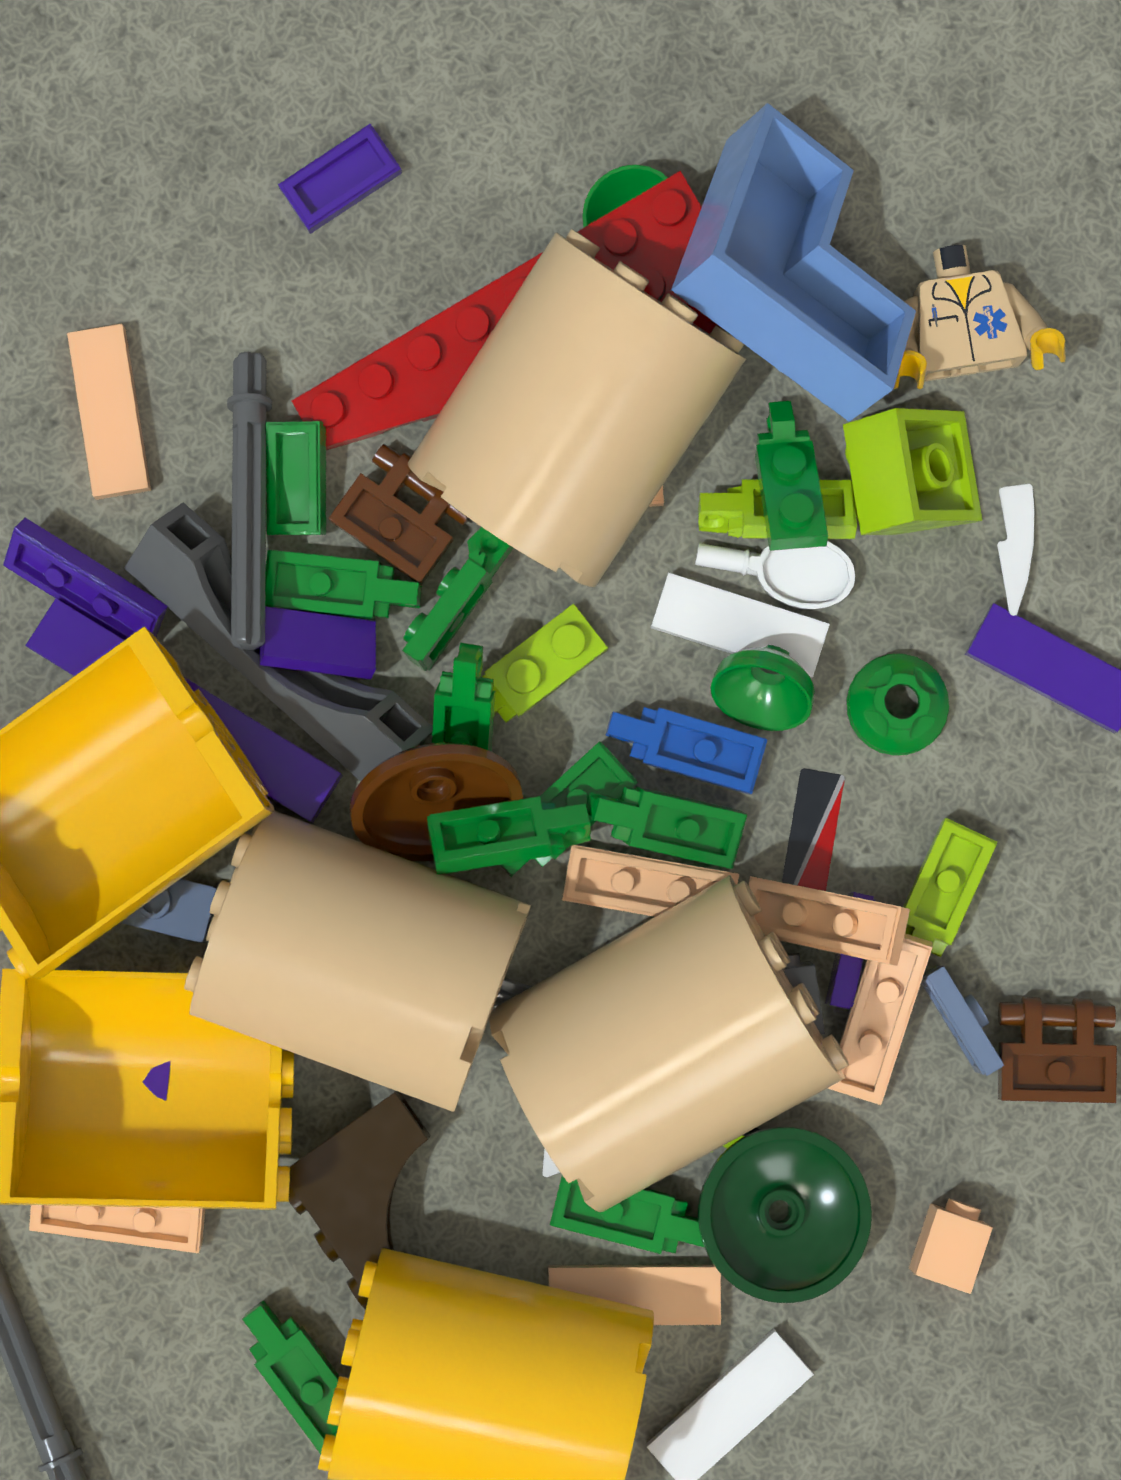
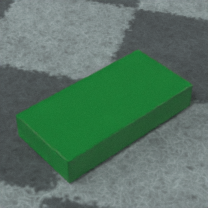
[266,421,326,535]

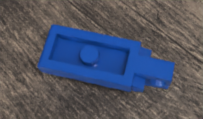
[605,707,767,795]

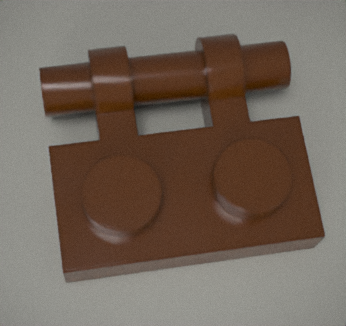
[328,444,470,586]
[998,997,1117,1103]

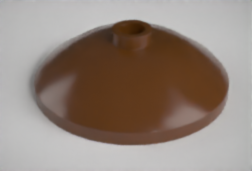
[350,742,523,861]

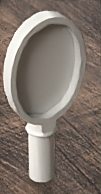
[695,541,855,609]

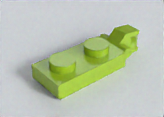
[698,479,857,539]
[482,603,608,723]
[903,818,997,957]

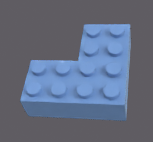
[671,103,916,422]

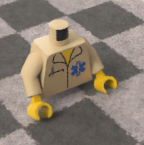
[894,245,1066,389]

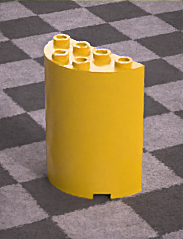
[0,626,274,980]
[0,968,295,1210]
[318,1248,654,1480]

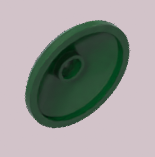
[698,1127,872,1303]

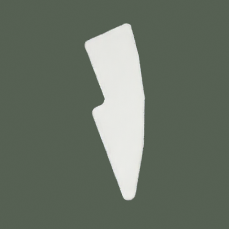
[997,484,1034,616]

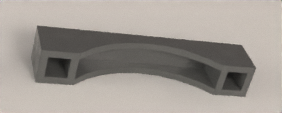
[125,502,433,781]

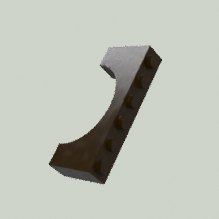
[289,1091,431,1310]

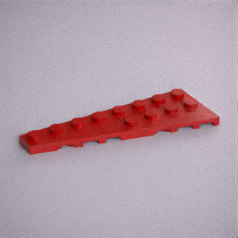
[292,171,726,450]

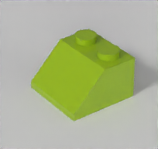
[843,408,983,535]

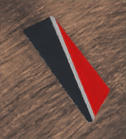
[782,768,845,891]

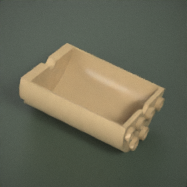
[408,229,746,587]
[184,811,531,1112]
[489,875,849,1212]

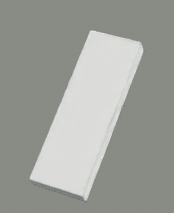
[651,573,830,679]
[646,1329,814,1480]

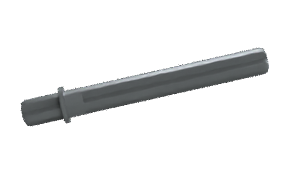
[227,352,272,650]
[0,1259,87,1480]

